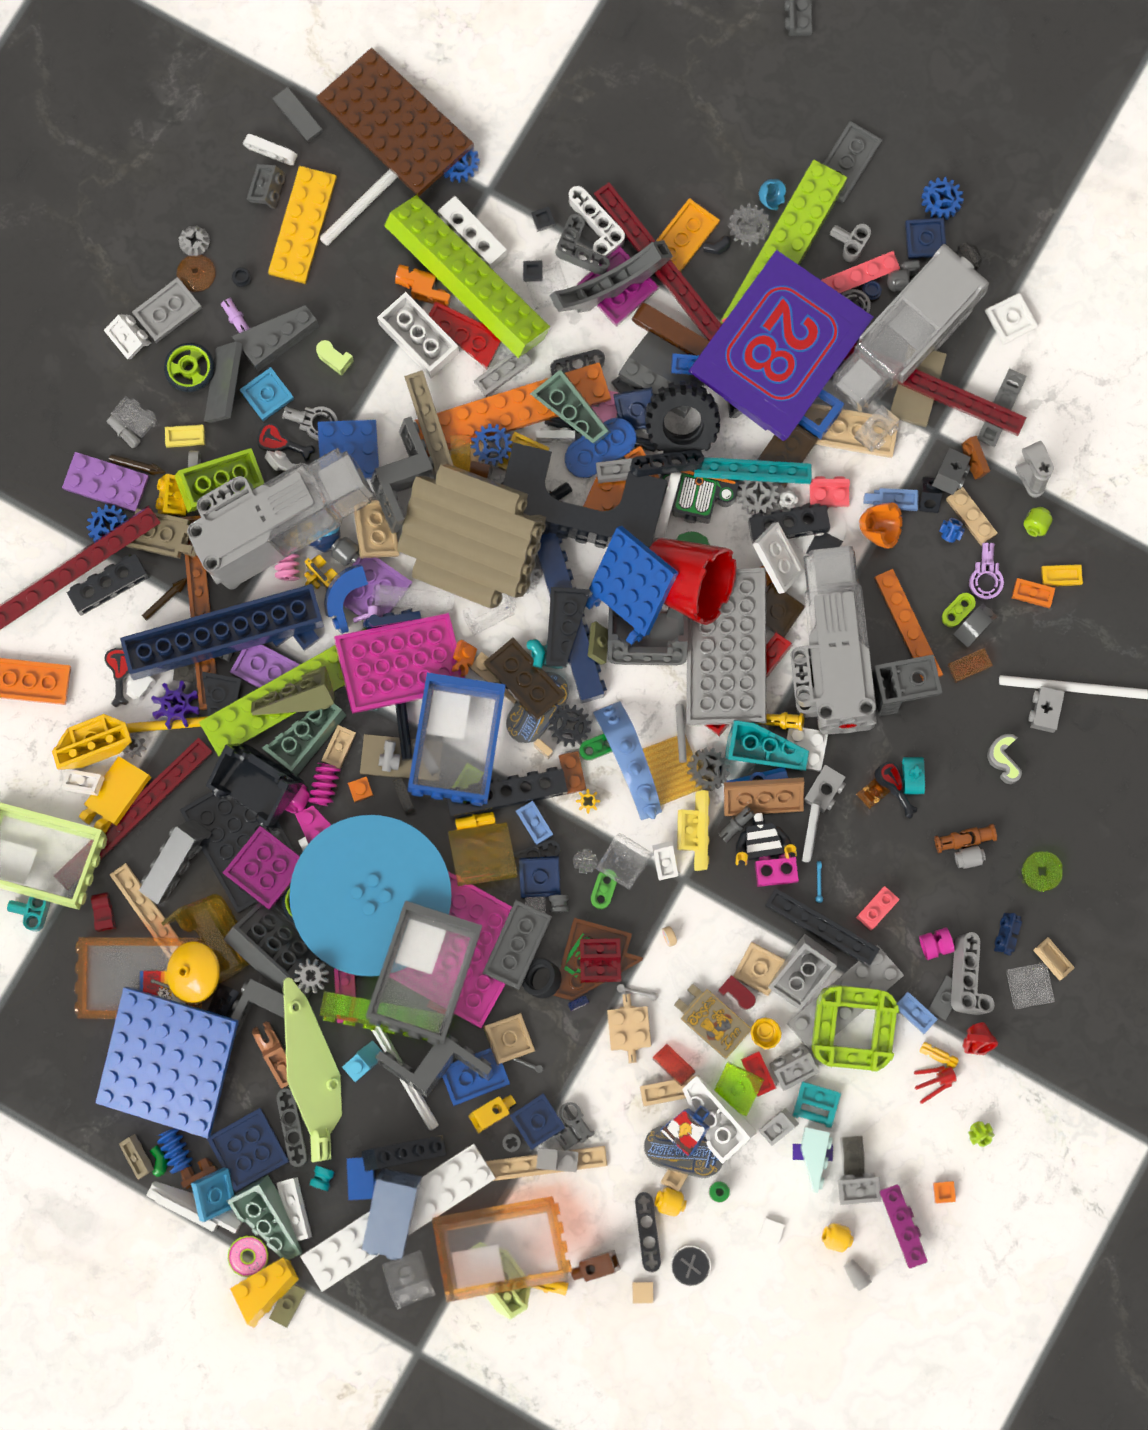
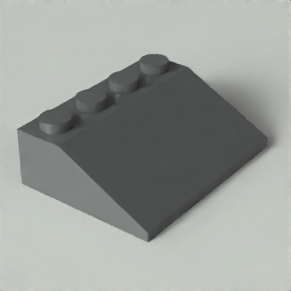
[618,331,705,418]
[223,902,318,994]

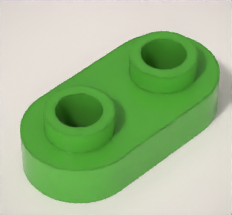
[591,870,617,909]

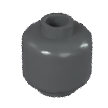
[330,537,360,566]

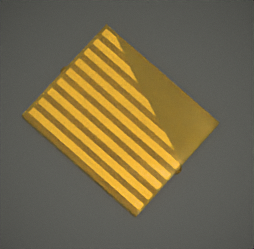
[643,735,702,806]

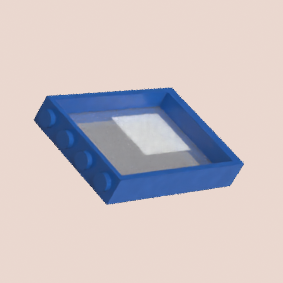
[408,672,506,806]

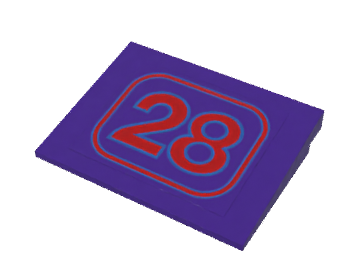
[689,250,873,441]

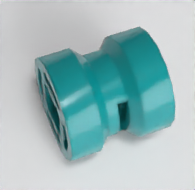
[309,1165,335,1191]

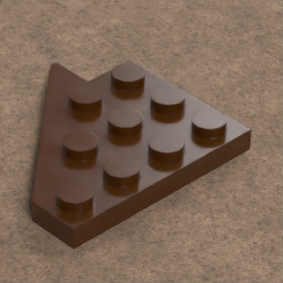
[553,918,643,1001]

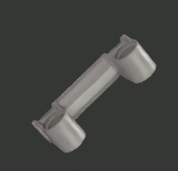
[1015,440,1054,498]

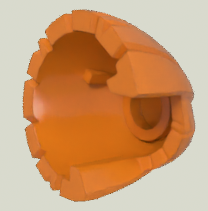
[859,502,902,548]

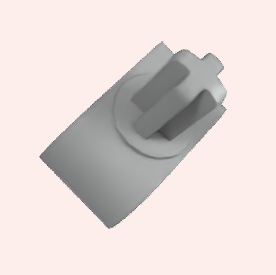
[830,224,871,263]

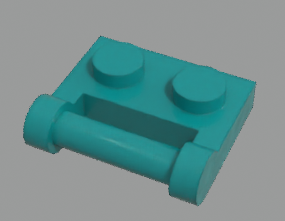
[792,1082,841,1128]

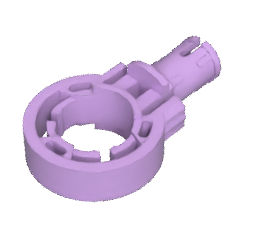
[969,543,1004,600]

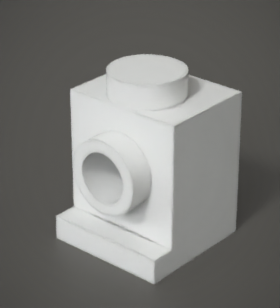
[126,676,156,701]

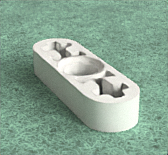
[243,134,297,165]

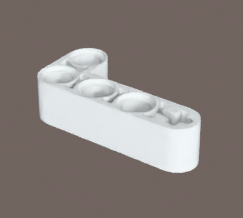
[569,186,625,257]

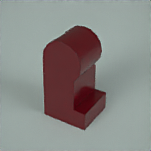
[91,892,116,932]
[718,975,756,1010]

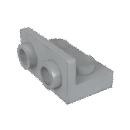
[769,1046,819,1091]

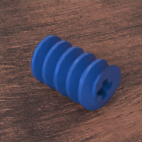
[157,1128,193,1174]

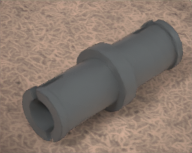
[718,806,755,842]

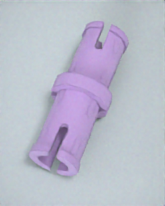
[221,298,250,333]

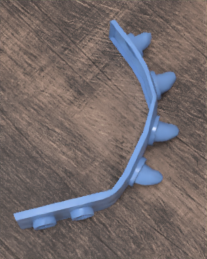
[593,701,662,820]

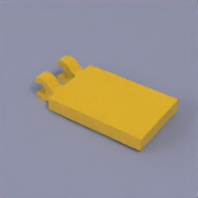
[79,756,151,833]

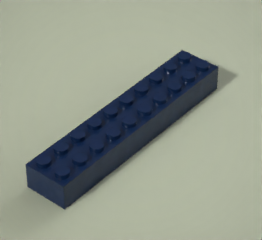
[120,584,324,681]

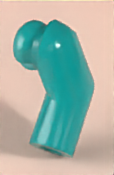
[526,639,546,668]

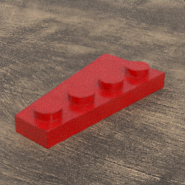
[429,301,502,369]

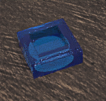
[568,996,589,1012]

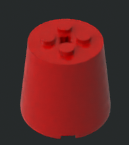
[649,538,736,625]

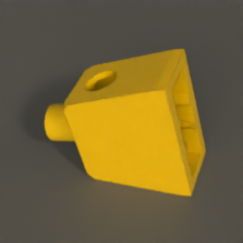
[468,1095,517,1134]

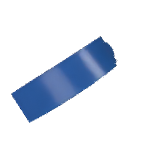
[324,564,368,634]

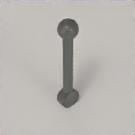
[513,1058,543,1073]

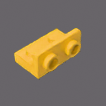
[156,474,186,517]

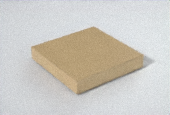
[733,941,785,996]
[483,1013,535,1065]

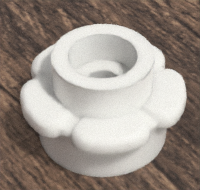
[779,491,798,510]

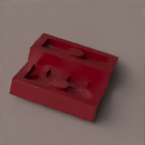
[580,938,621,983]

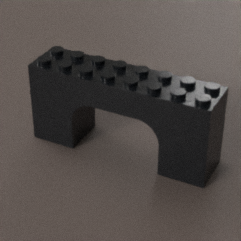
[503,442,667,549]

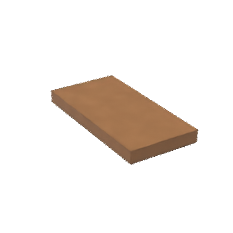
[724,777,804,816]

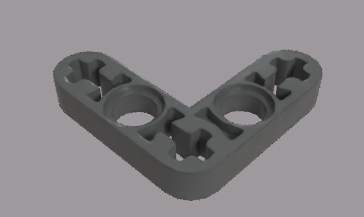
[555,214,610,275]

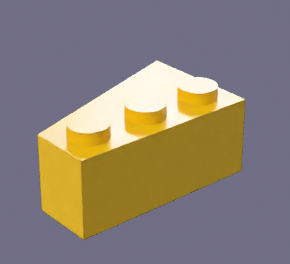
[230,1257,299,1328]

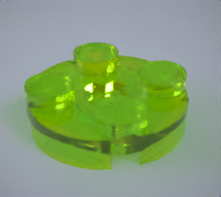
[1021,851,1063,892]

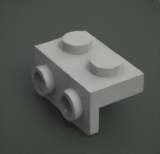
[838,1173,881,1205]

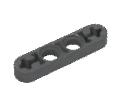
[277,1089,308,1167]

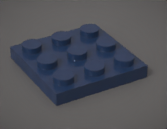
[207,1108,289,1192]

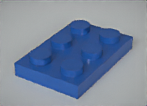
[443,1048,510,1106]

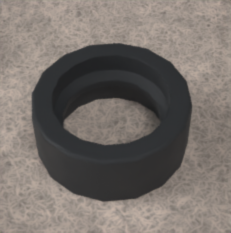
[522,958,562,999]

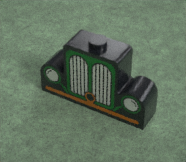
[660,470,740,524]

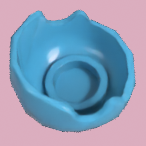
[759,179,786,210]

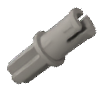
[107,414,140,448]

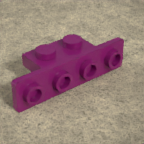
[880,1184,928,1269]

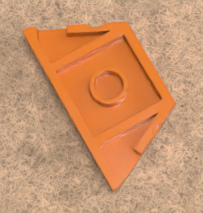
[583,477,626,511]

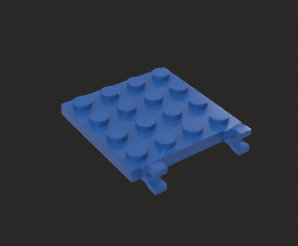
[586,526,679,645]

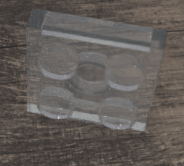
[1006,963,1055,1010]

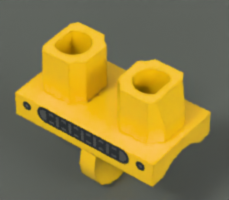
[304,554,337,589]

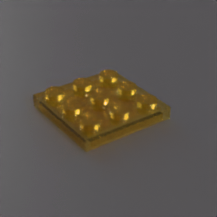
[448,823,517,886]

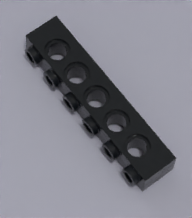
[446,767,568,819]

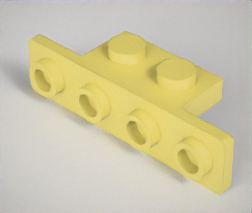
[677,790,710,871]

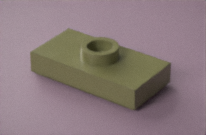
[588,621,608,665]
[269,1284,307,1328]

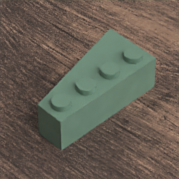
[262,704,346,776]

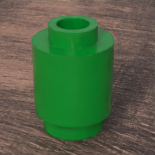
[709,1182,730,1202]

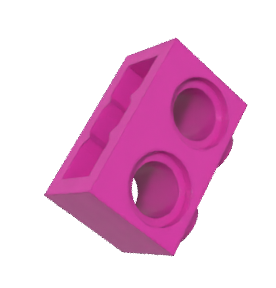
[755,854,799,887]

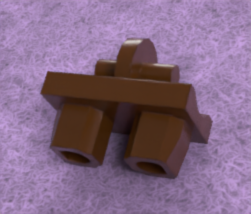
[180,1158,218,1190]

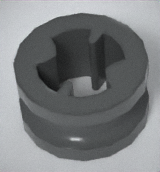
[502,1134,521,1152]

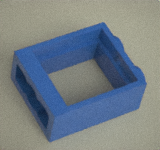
[798,389,845,440]

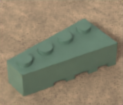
[530,369,611,444]

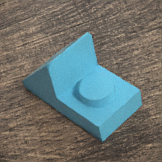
[342,1041,384,1082]

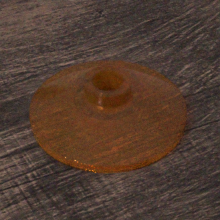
[177,255,215,292]

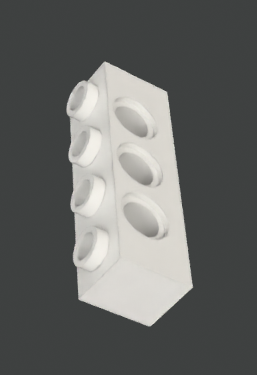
[438,196,507,269]

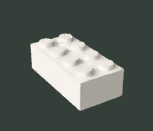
[377,292,459,378]

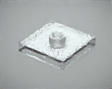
[525,261,568,310]

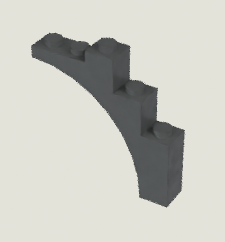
[549,241,673,313]

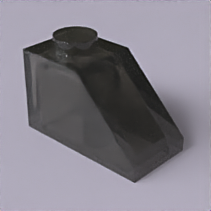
[840,1136,864,1178]

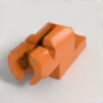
[395,264,451,307]

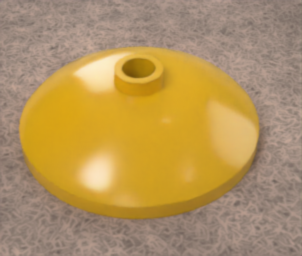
[167,942,220,1003]

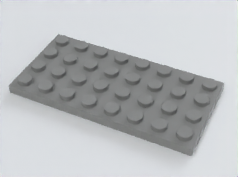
[686,568,766,725]

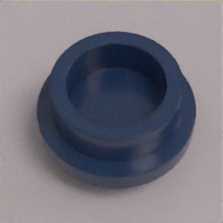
[862,281,882,300]

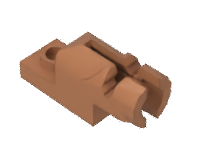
[252,1022,288,1089]

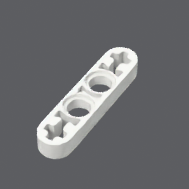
[652,472,681,543]

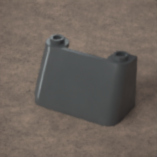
[608,607,688,666]

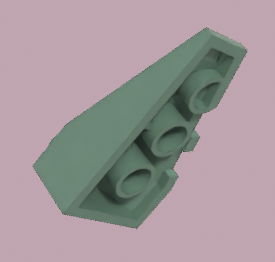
[227,1175,302,1260]

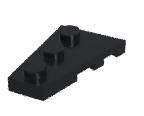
[202,672,241,717]

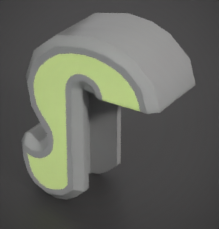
[987,734,1022,784]

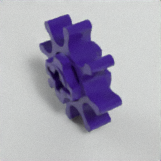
[151,681,200,729]

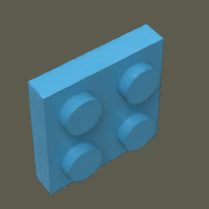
[240,367,294,421]
[191,1168,234,1222]

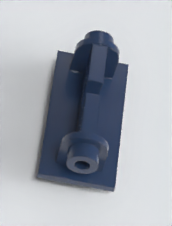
[994,913,1022,956]

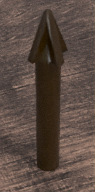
[109,454,166,475]
[141,578,187,621]

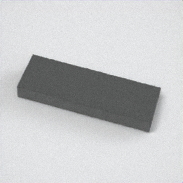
[273,87,323,143]

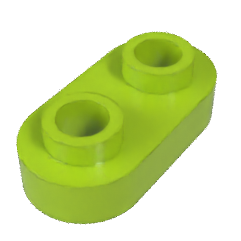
[942,593,976,627]

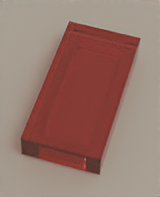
[652,1044,695,1086]

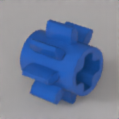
[939,518,965,542]

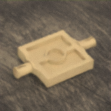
[607,994,652,1063]

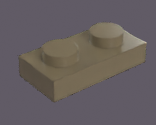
[119,1134,154,1180]

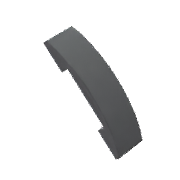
[978,368,1027,447]

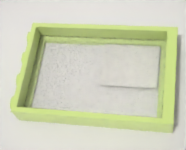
[0,803,107,910]

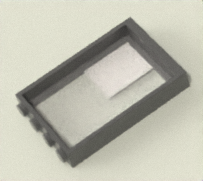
[366,901,482,1045]

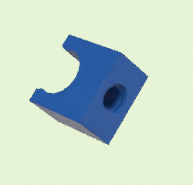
[347,1158,377,1200]

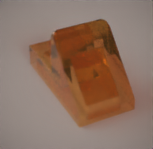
[856,778,891,810]

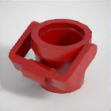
[962,1022,998,1055]

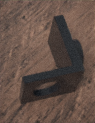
[919,477,942,513]

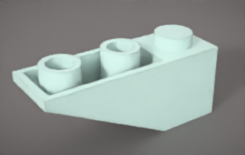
[800,1127,832,1193]

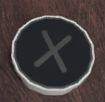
[670,1245,711,1287]

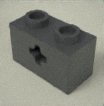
[932,448,971,495]

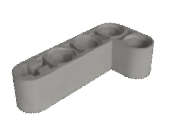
[951,932,995,1015]

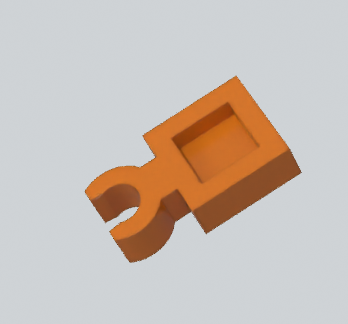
[452,640,477,677]

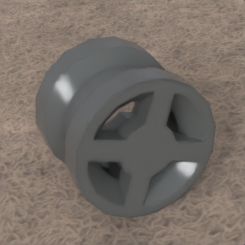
[549,895,569,913]

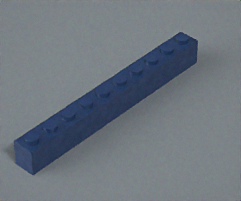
[537,532,607,704]

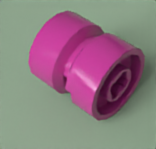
[919,927,955,960]

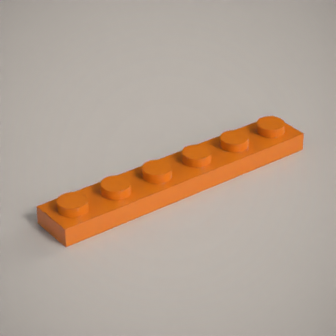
[874,569,943,680]

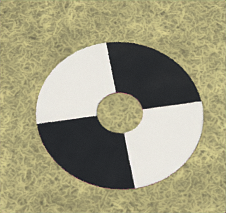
[790,502,846,556]

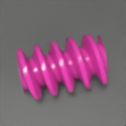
[308,763,341,806]

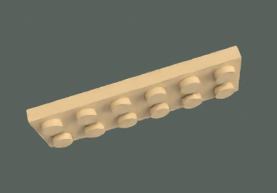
[797,403,899,458]

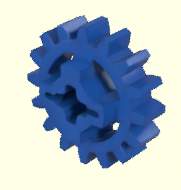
[444,147,480,183]
[921,177,964,219]
[471,424,513,467]
[86,505,128,542]

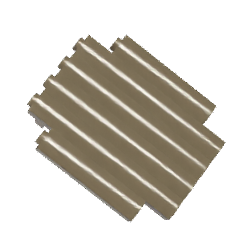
[397,464,546,609]

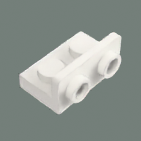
[104,315,151,359]

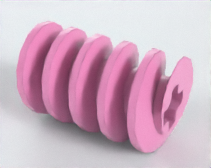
[275,539,300,581]

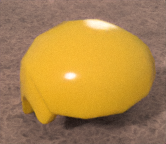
[750,1017,782,1049]

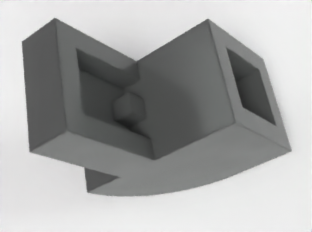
[954,604,997,647]

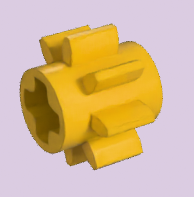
[576,789,600,814]

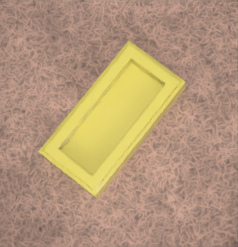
[165,425,205,448]

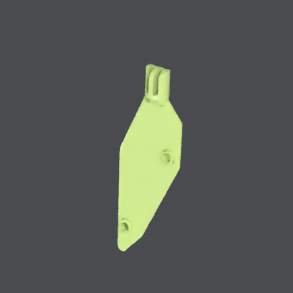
[283,978,342,1162]

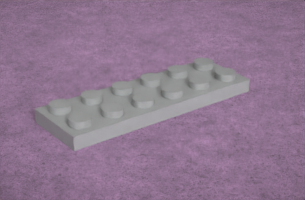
[787,945,904,1054]

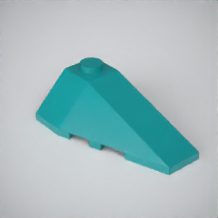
[725,720,809,771]

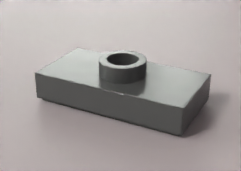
[928,975,952,1021]

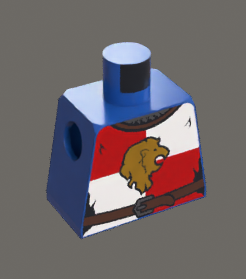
[660,1105,710,1157]

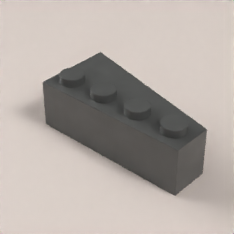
[232,305,319,372]

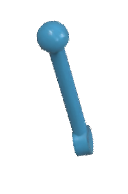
[816,861,823,903]

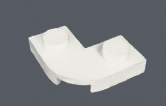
[265,451,315,482]

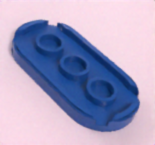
[565,418,637,478]

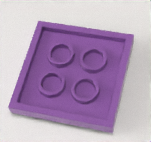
[343,556,412,620]

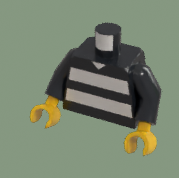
[735,813,797,865]

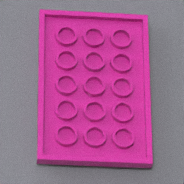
[334,613,465,714]

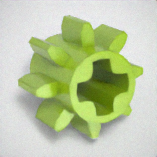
[968,1121,995,1147]

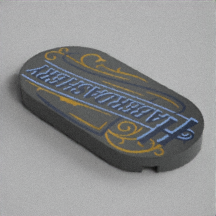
[506,672,569,743]
[644,1126,723,1178]

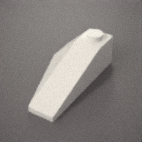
[682,1075,757,1164]

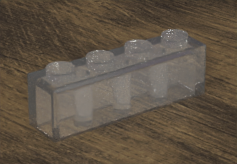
[372,584,454,614]

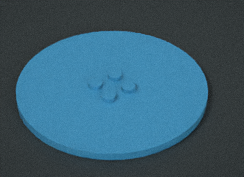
[290,815,451,977]

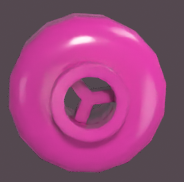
[285,784,310,813]

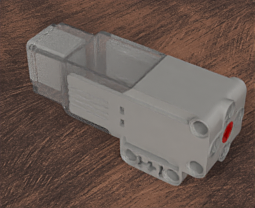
[832,244,989,413]
[187,447,375,589]
[791,546,877,735]

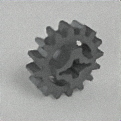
[687,747,730,791]

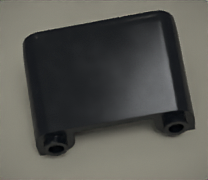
[206,743,304,827]

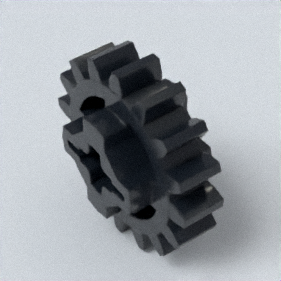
[548,704,592,748]

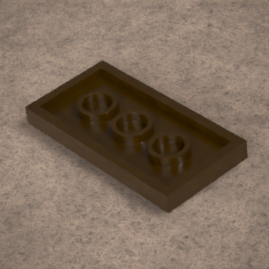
[483,637,566,721]

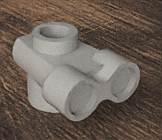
[378,740,400,772]

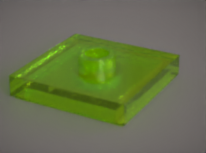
[714,1061,764,1116]

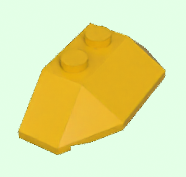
[52,714,132,770]

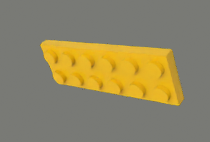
[268,166,337,284]

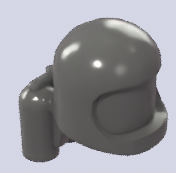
[887,260,921,292]

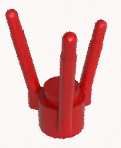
[914,1065,957,1104]

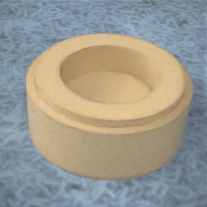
[662,926,677,947]

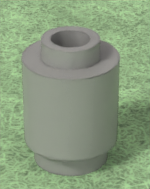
[955,846,986,869]

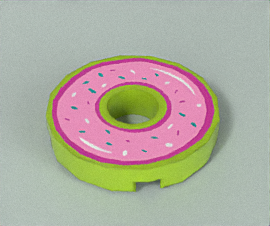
[227,1236,269,1277]

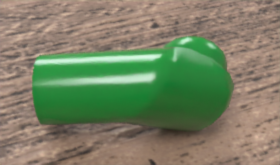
[149,1145,168,1177]

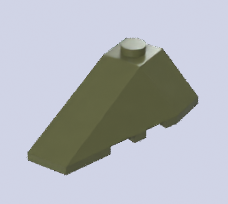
[251,666,334,715]

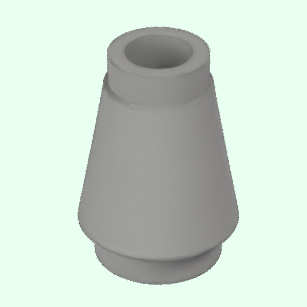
[843,1260,872,1291]

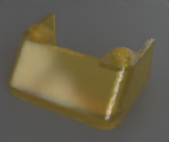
[161,894,250,985]

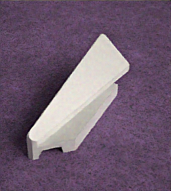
[146,1181,242,1233]

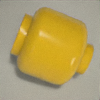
[655,1187,686,1217]
[822,1223,854,1252]

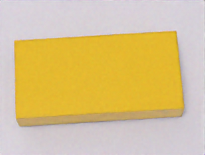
[1041,565,1083,586]

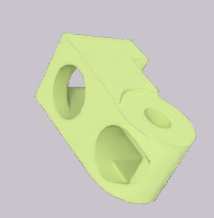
[316,340,354,376]

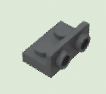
[785,0,812,36]
[247,164,286,208]

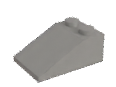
[768,934,837,1010]

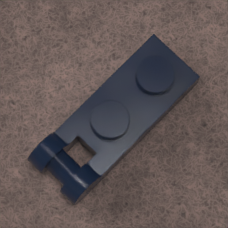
[363,609,421,630]

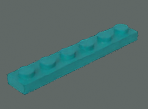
[694,457,812,484]

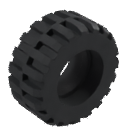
[645,381,720,454]

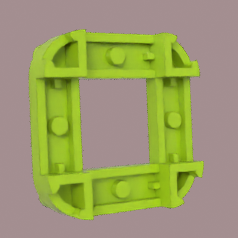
[812,985,899,1072]

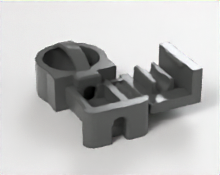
[554,1102,595,1151]

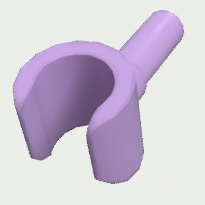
[353,606,380,623]

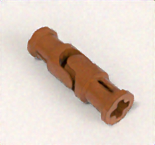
[934,823,997,854]

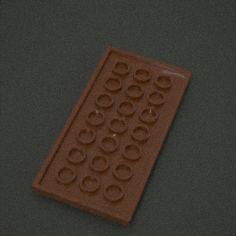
[316,47,474,197]

